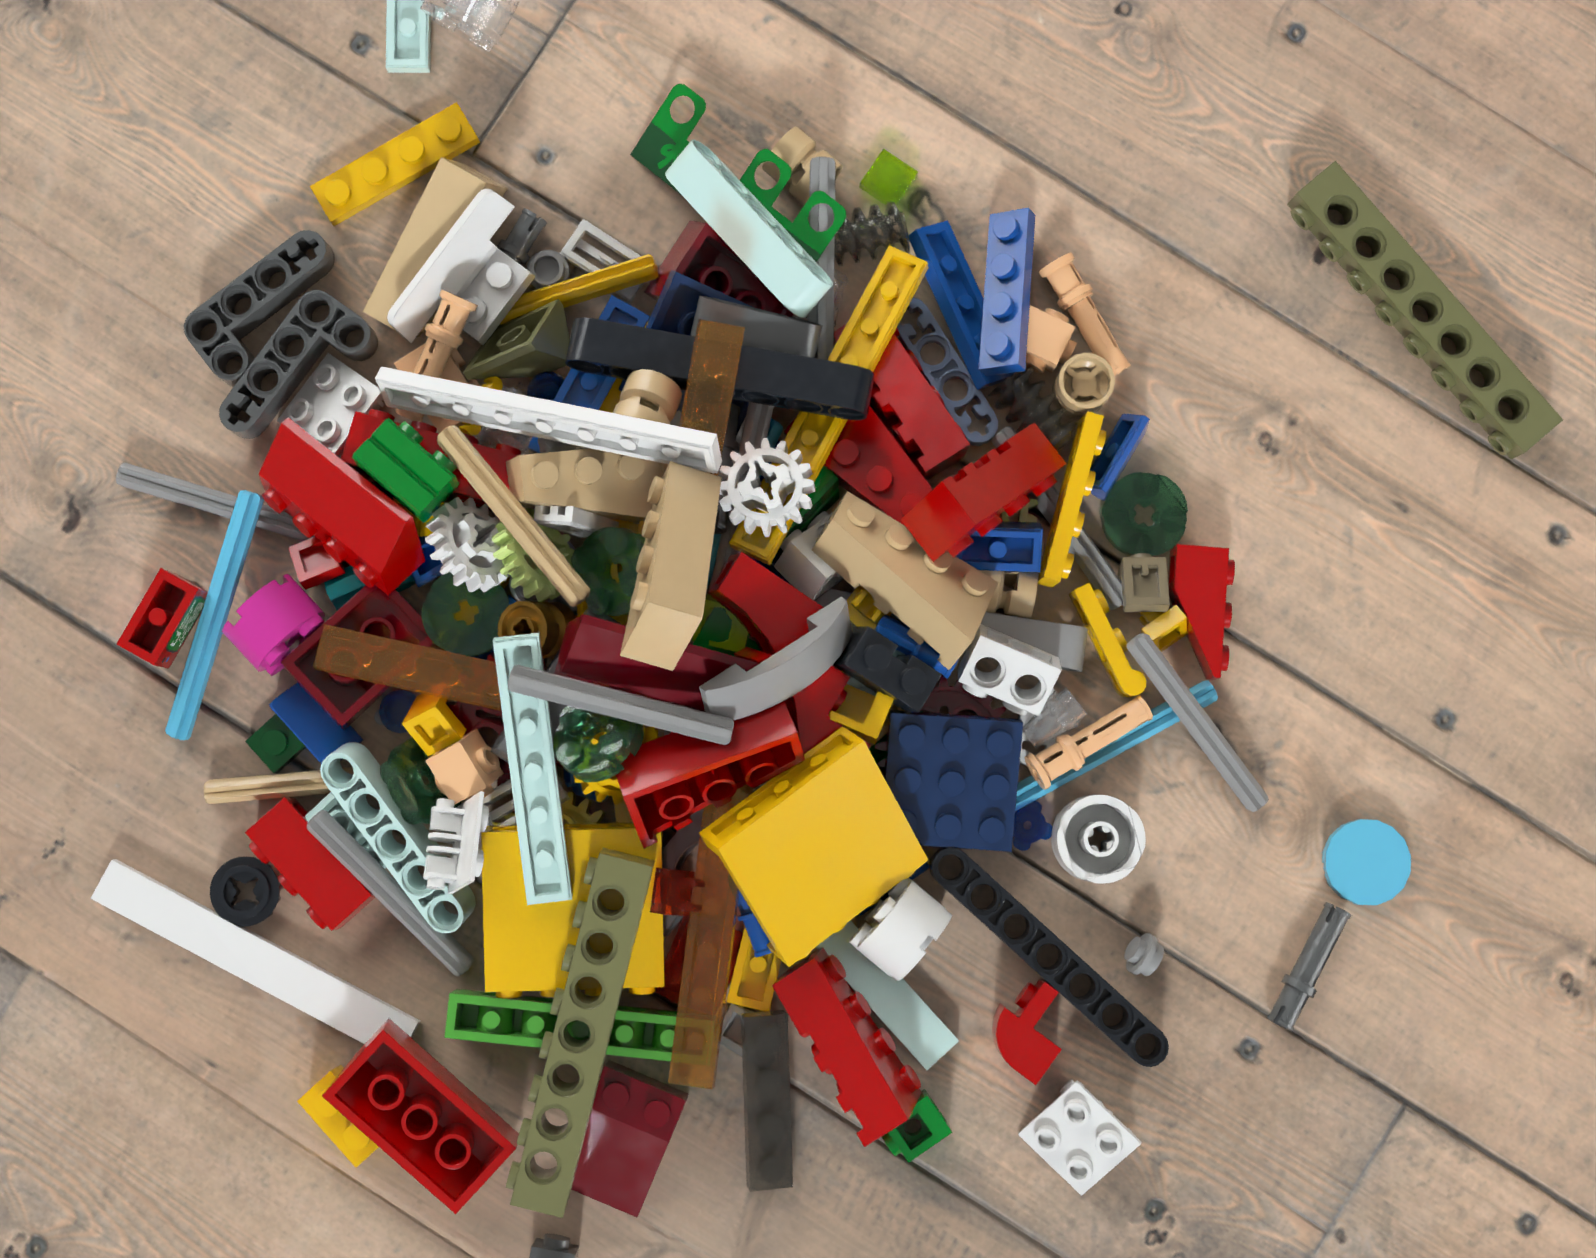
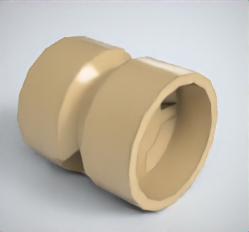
[762,126,843,205]
[1051,353,1115,419]
[613,369,682,424]
[979,570,1039,619]

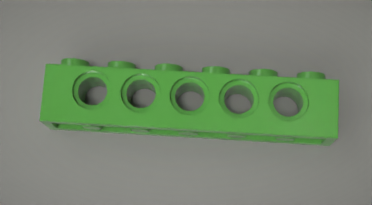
[444,989,717,1065]

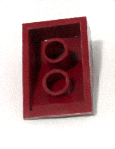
[644,221,794,317]
[281,585,440,730]
[571,1060,689,1218]

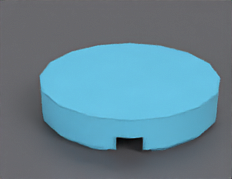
[1322,819,1411,905]

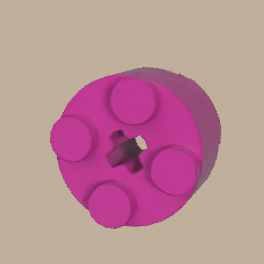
[222,574,325,676]

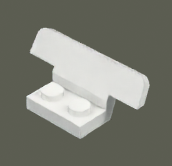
[387,189,535,345]

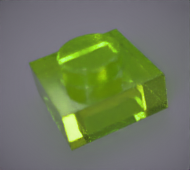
[859,149,918,210]

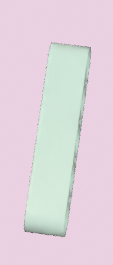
[665,139,833,318]
[320,742,476,933]

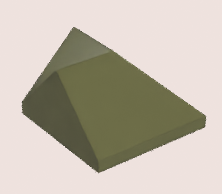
[463,299,570,380]

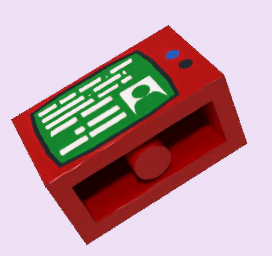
[116,568,208,669]

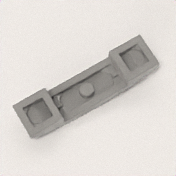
[699,597,853,720]

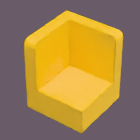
[402,680,466,756]
[828,684,894,744]

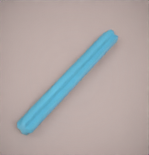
[165,490,264,740]
[1015,680,1218,811]

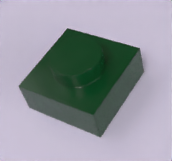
[245,714,306,774]

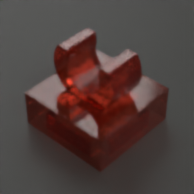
[650,867,706,916]

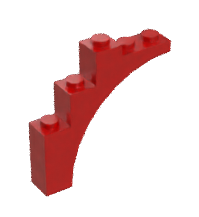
[707,552,871,754]

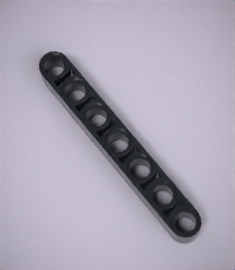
[565,317,875,420]
[929,847,1169,1067]

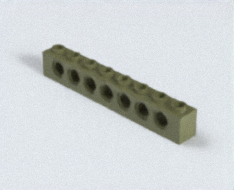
[1287,161,1563,459]
[506,847,655,1218]

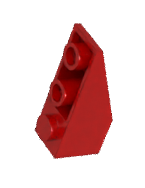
[1168,544,1235,680]

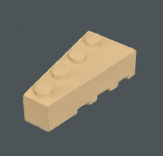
[363,157,508,337]
[506,448,668,524]
[620,461,722,671]
[812,491,999,670]

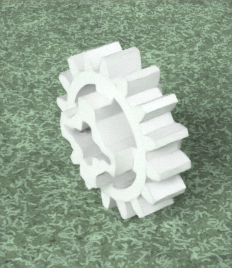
[719,438,815,537]
[425,497,510,592]

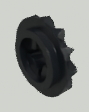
[210,856,281,926]

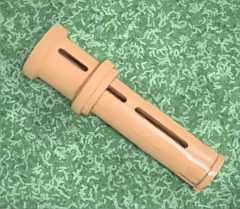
[1039,252,1131,376]
[396,289,478,422]
[1024,695,1153,790]

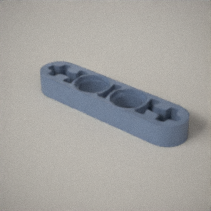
[897,297,998,446]

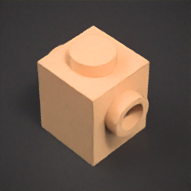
[1026,305,1077,374]
[425,729,504,805]

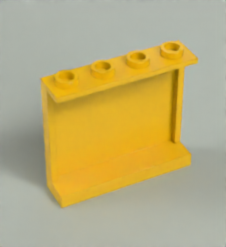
[699,726,928,967]
[481,822,664,999]

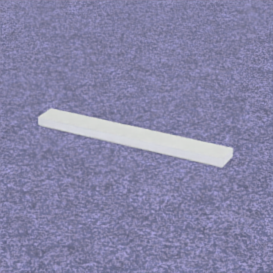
[375,366,722,474]
[91,859,420,1044]

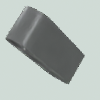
[690,296,823,358]

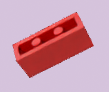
[245,797,375,931]

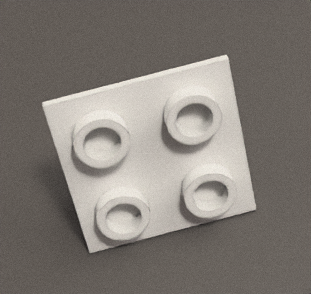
[277,353,385,458]
[423,791,489,894]
[1018,1079,1142,1196]

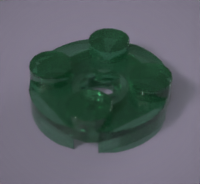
[1099,472,1188,557]
[571,527,645,616]
[422,572,511,657]
[553,706,644,782]
[380,737,462,825]

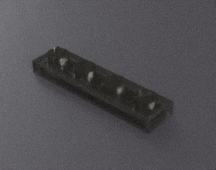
[741,1010,793,1192]

